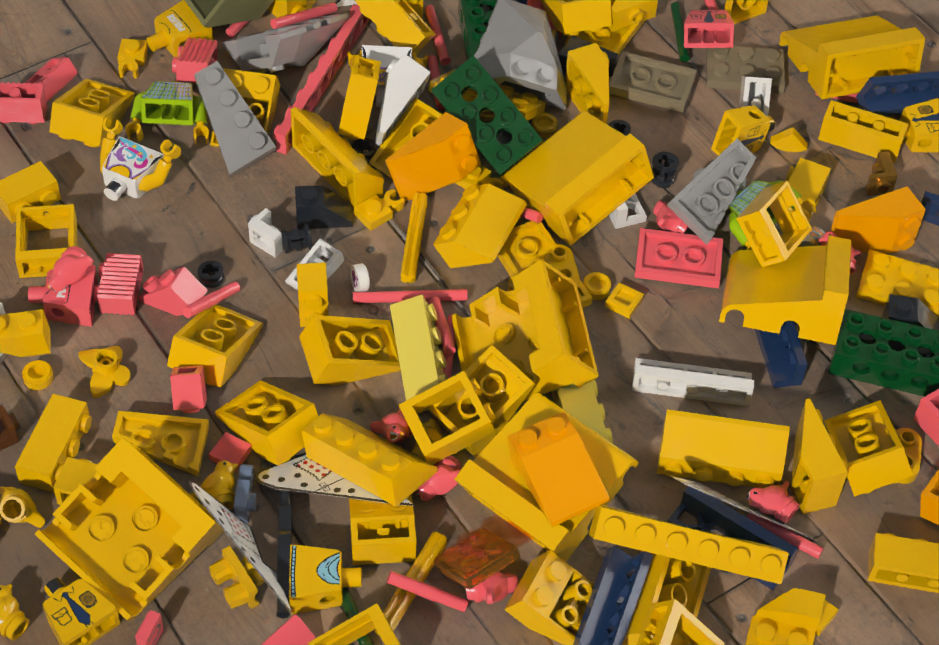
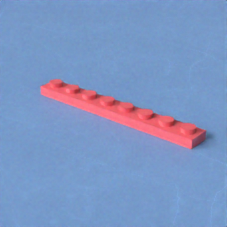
[273,4,370,155]

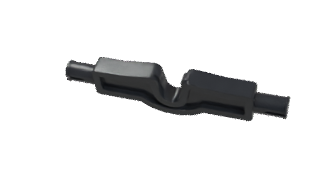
[276,490,293,619]

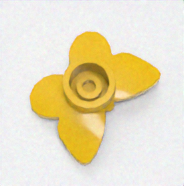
[78,346,130,398]

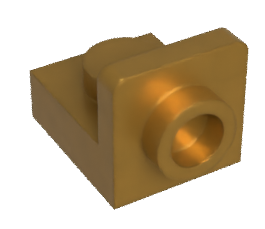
[866,151,898,196]

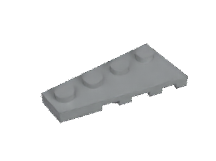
[194,61,276,178]
[667,139,756,245]

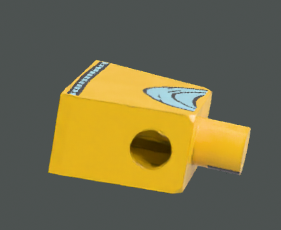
[289,545,362,614]

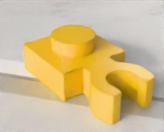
[117,39,148,79]
[455,165,504,190]
[354,189,405,231]

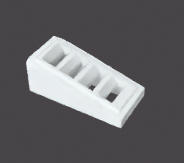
[285,238,344,291]

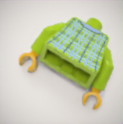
[125,81,209,144]
[728,180,816,250]

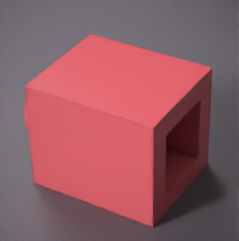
[170,365,207,413]

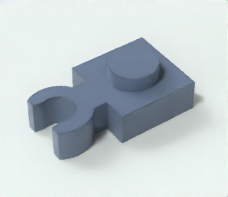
[234,464,257,523]

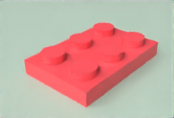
[634,228,723,289]

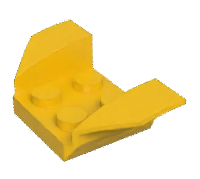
[745,588,826,645]

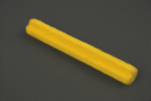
[400,192,428,284]
[375,532,447,636]

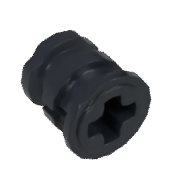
[651,151,679,188]
[281,223,313,254]

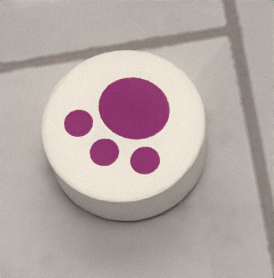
[350,263,370,292]

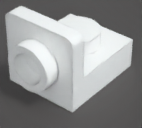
[248,208,283,258]

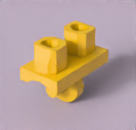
[209,546,265,609]

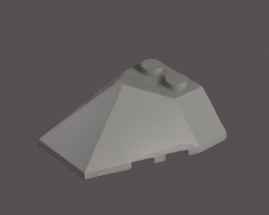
[474,0,567,111]
[222,12,349,73]

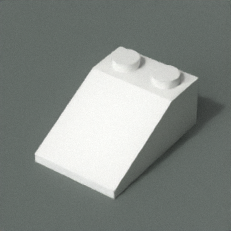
[375,54,430,150]

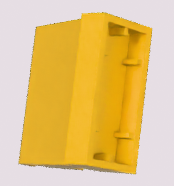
[779,15,925,100]
[500,111,654,246]
[719,236,851,345]
[451,259,599,402]
[454,393,639,562]
[35,437,224,621]

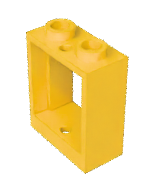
[338,56,381,140]
[736,181,812,267]
[15,204,77,278]
[398,371,496,464]
[637,599,724,645]
[308,603,401,645]

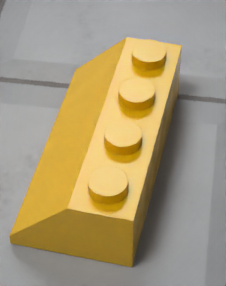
[290,107,384,208]
[657,409,790,489]
[301,413,438,507]
[622,551,711,645]

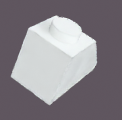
[739,76,772,116]

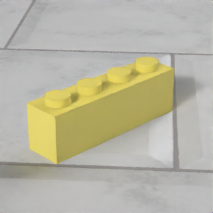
[390,295,448,414]
[551,379,613,443]

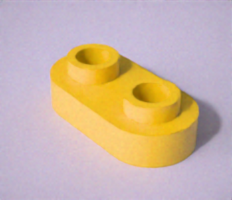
[544,244,579,288]
[896,428,922,484]

